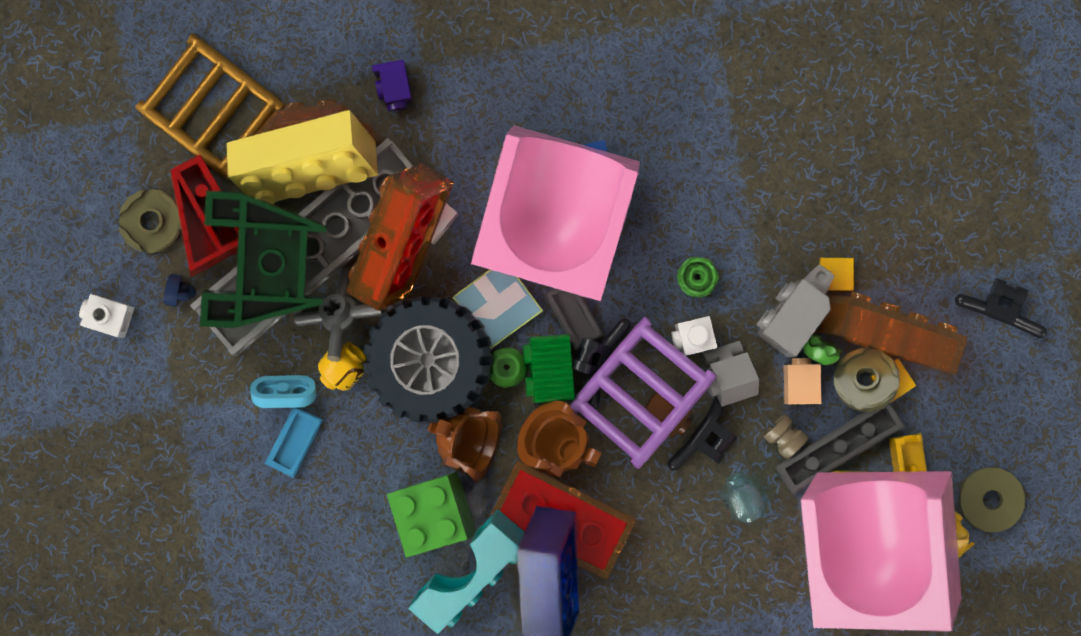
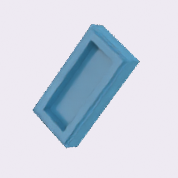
[264,407,324,478]

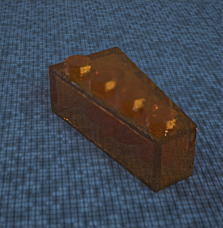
[815,292,968,374]

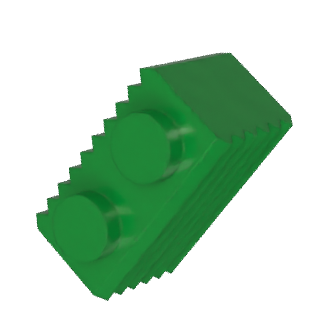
[522,334,575,403]

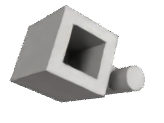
[702,341,759,406]

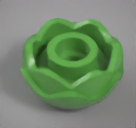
[677,257,719,297]
[803,334,842,366]
[489,347,527,388]

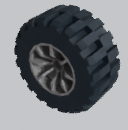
[363,297,493,423]

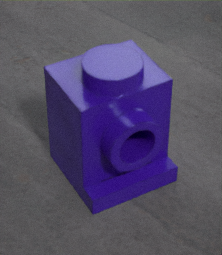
[371,59,413,112]

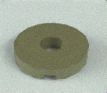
[118,189,182,254]
[833,347,900,412]
[958,467,1025,532]

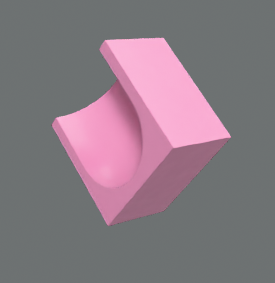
[471,125,640,301]
[801,471,962,631]

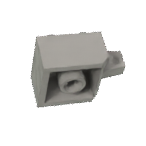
[756,264,835,357]

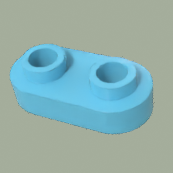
[250,375,317,408]

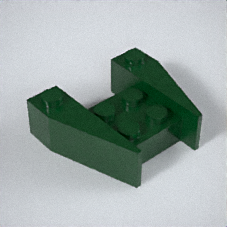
[200,190,327,328]

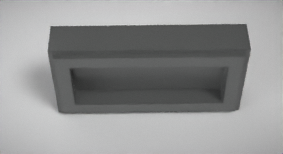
[544,288,604,350]

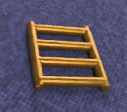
[135,33,286,180]

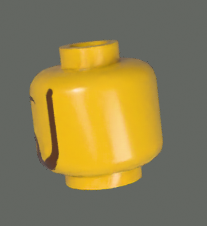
[318,342,366,391]

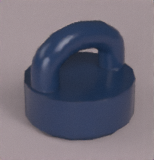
[163,273,196,307]

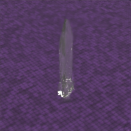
[430,478,490,578]

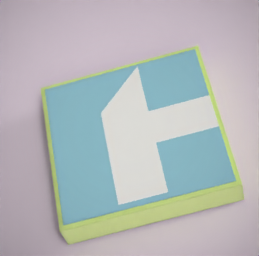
[453,269,543,349]

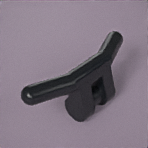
[955,278,1047,338]
[572,318,631,409]
[668,396,738,471]

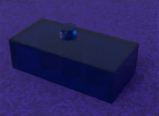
[517,506,580,636]

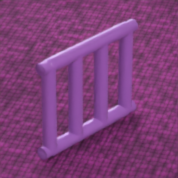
[569,317,717,469]

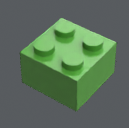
[387,471,476,558]

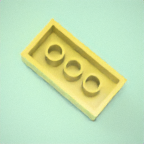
[227,110,378,204]

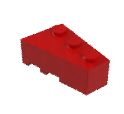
[171,155,239,278]

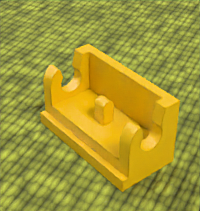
[888,433,927,472]

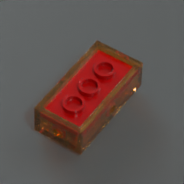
[346,163,454,311]
[489,459,636,580]

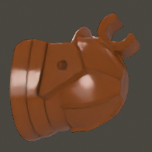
[517,401,601,477]
[427,407,502,482]

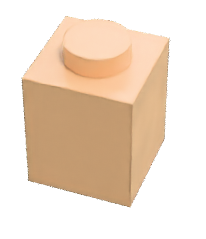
[784,358,821,404]

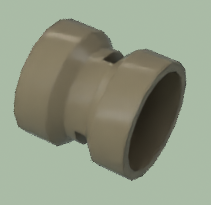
[763,414,809,459]

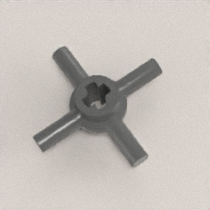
[294,268,387,362]

